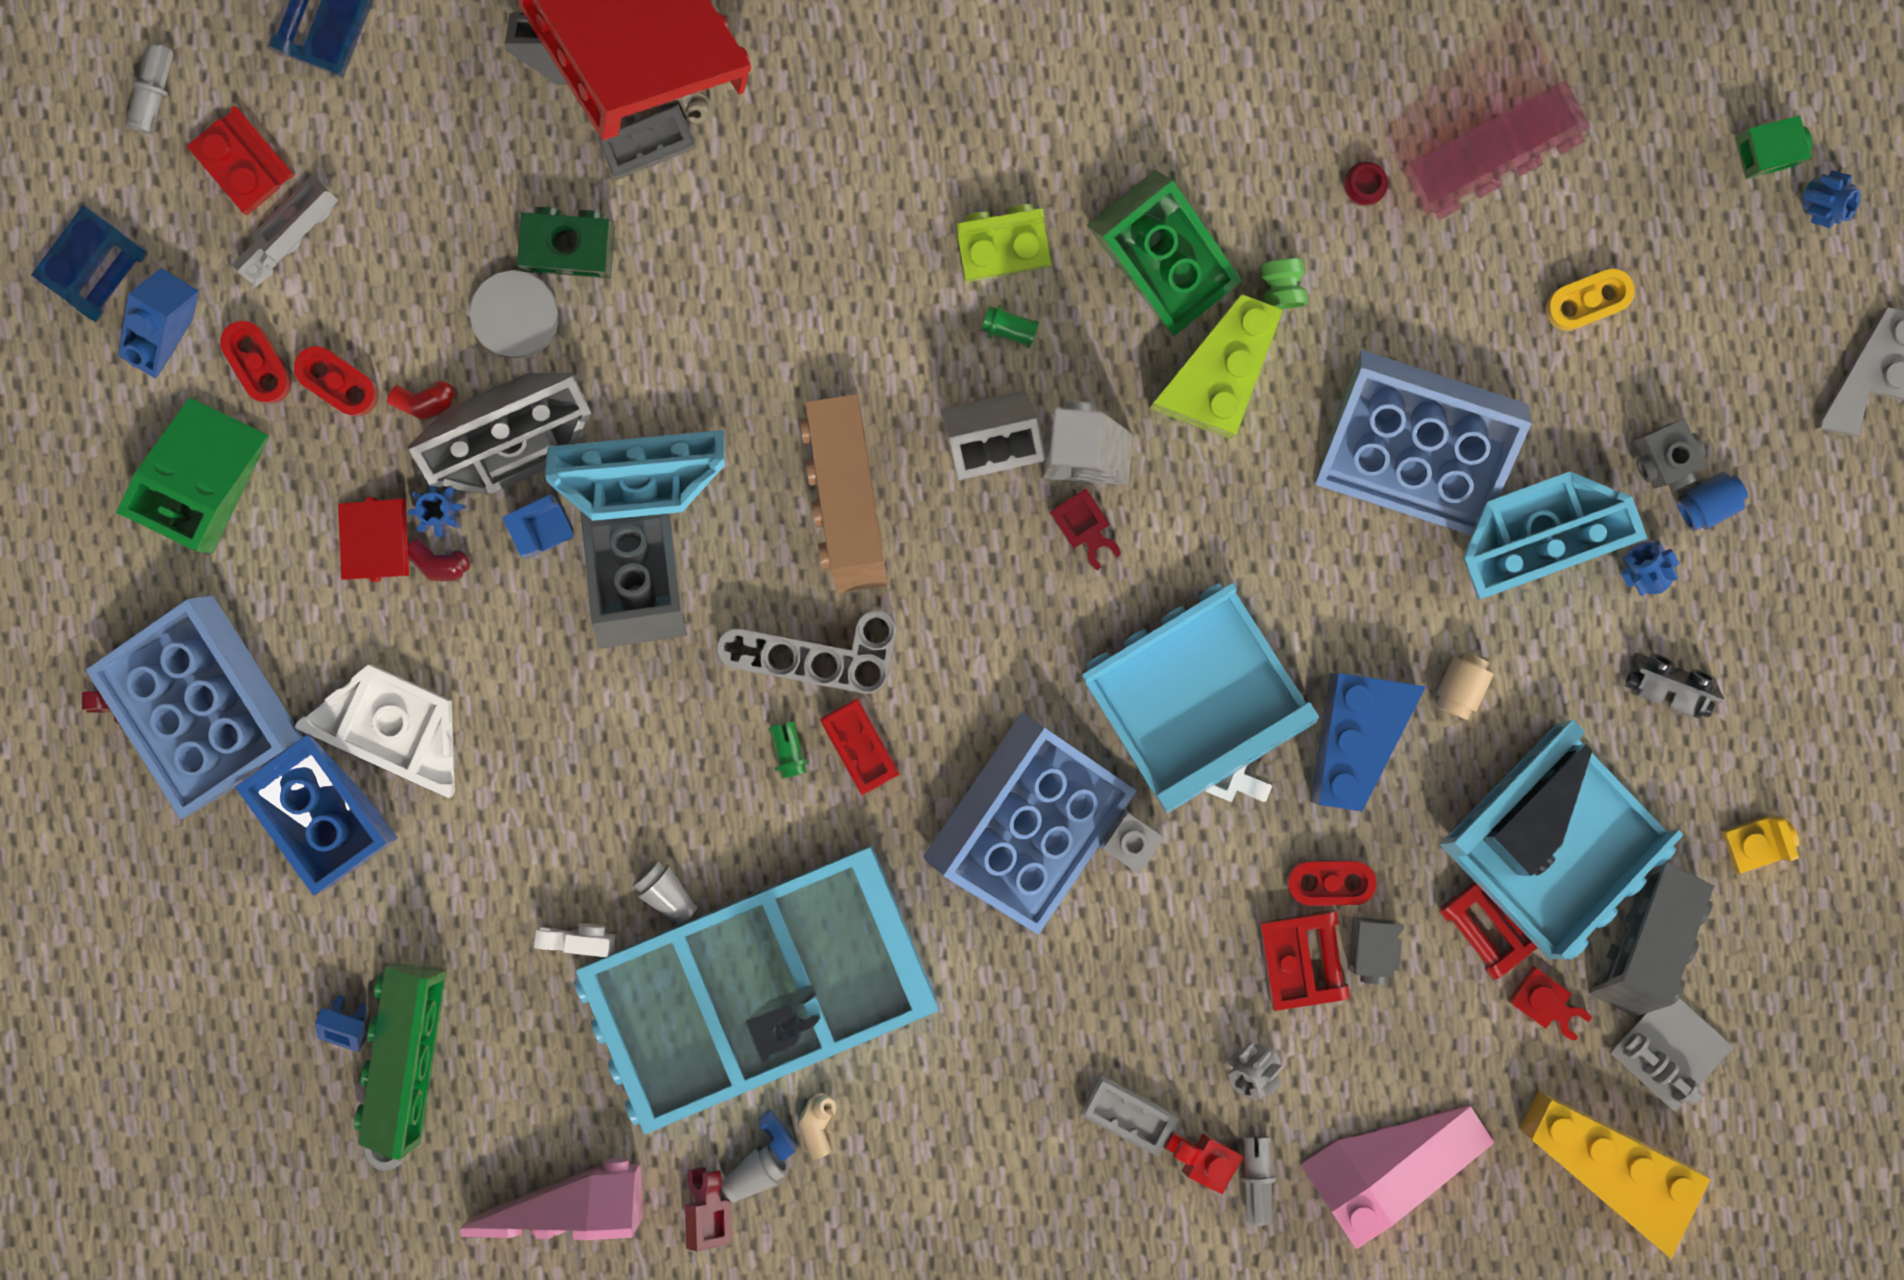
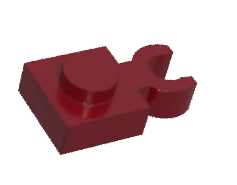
[1049,488,1121,571]

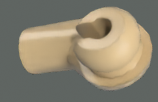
[798,1093,837,1160]

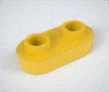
[1546,269,1635,331]

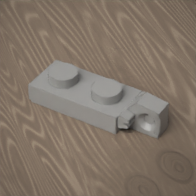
[232,175,339,287]

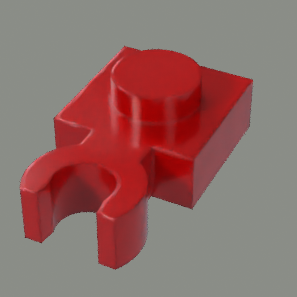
[1508,966,1592,1041]

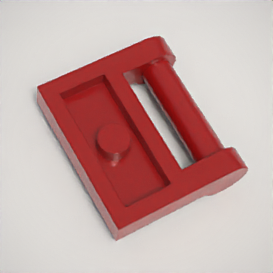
[1438,881,1538,980]
[1259,910,1350,1011]

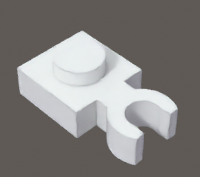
[534,924,615,957]

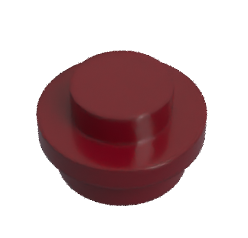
[1343,161,1388,206]

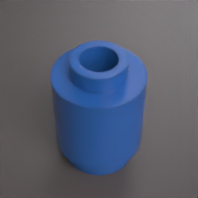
[1676,472,1748,531]

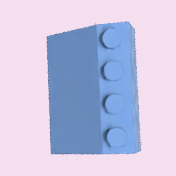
[1315,350,1532,535]
[86,595,304,819]
[923,712,1137,935]

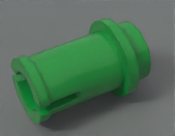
[981,304,1039,348]
[768,721,809,779]

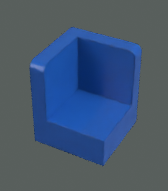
[502,495,574,559]

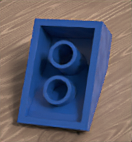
[235,734,398,896]

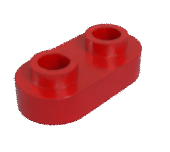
[220,321,292,404]
[294,346,378,417]
[1286,860,1377,906]

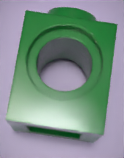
[1735,115,1812,180]

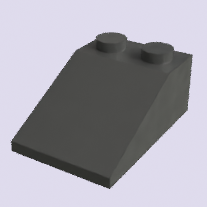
[580,510,687,649]

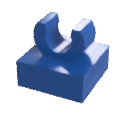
[315,995,367,1053]

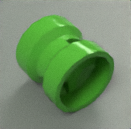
[1260,258,1309,309]

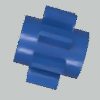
[1802,170,1861,229]
[407,485,466,537]
[1621,540,1680,596]

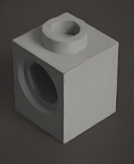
[1100,810,1164,874]

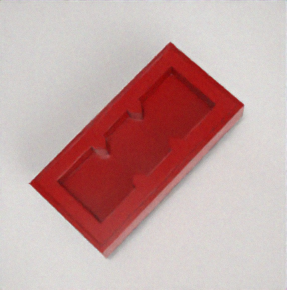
[819,698,900,796]

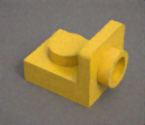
[1721,814,1799,874]

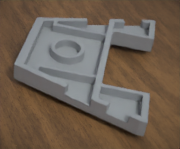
[1816,308,1904,437]

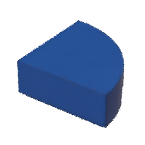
[759,1109,798,1162]

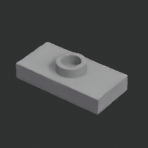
[1080,1074,1179,1157]

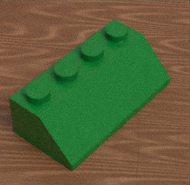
[354,963,447,1160]

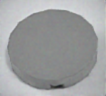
[469,270,558,358]

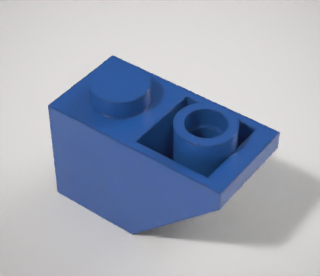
[118,268,199,378]

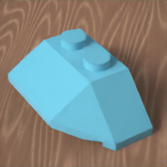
[545,430,725,521]
[1463,472,1647,600]

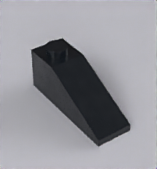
[1482,744,1593,876]

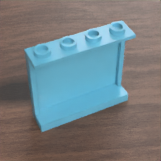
[1082,583,1319,814]
[1439,720,1683,959]

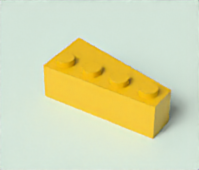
[1519,1090,1711,1259]

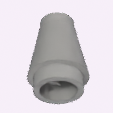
[632,861,697,925]
[721,1145,789,1203]

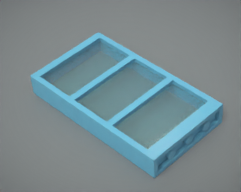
[574,844,939,1135]

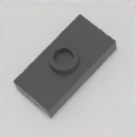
[597,105,696,181]

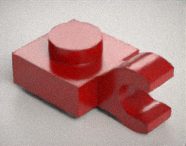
[1164,1132,1244,1195]

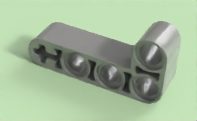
[717,611,896,694]

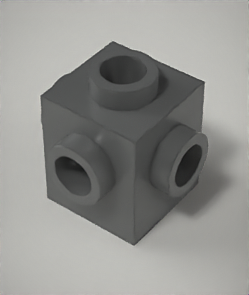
[1631,418,1707,491]

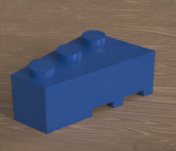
[1310,673,1426,812]

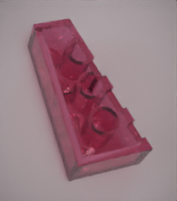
[1402,79,1590,221]

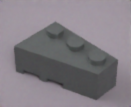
[1588,862,1714,1017]

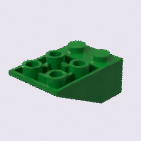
[116,397,270,554]

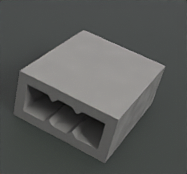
[940,390,1047,481]

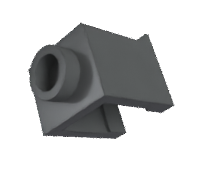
[1349,917,1404,985]

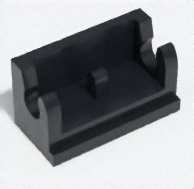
[745,984,821,1064]

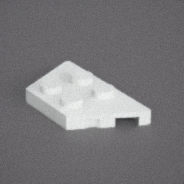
[294,665,455,798]

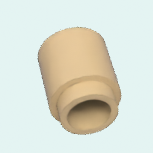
[1435,652,1494,721]

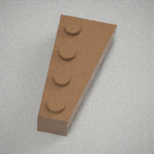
[799,394,889,593]

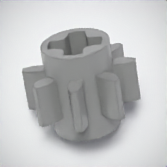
[1227,1043,1283,1100]

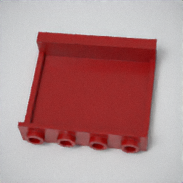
[518,0,751,141]

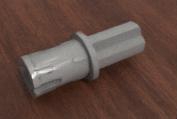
[125,43,173,134]
[1241,1135,1276,1226]

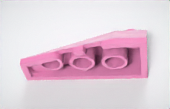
[1300,1105,1494,1249]
[460,1157,644,1240]

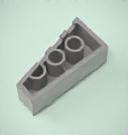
[1043,402,1133,486]

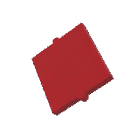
[338,497,409,582]

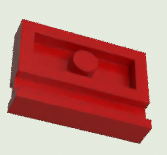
[186,106,295,216]

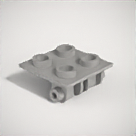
[1609,998,1734,1112]

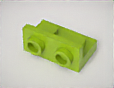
[956,204,1052,282]

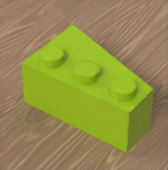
[1149,294,1283,439]

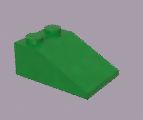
[1087,170,1242,336]

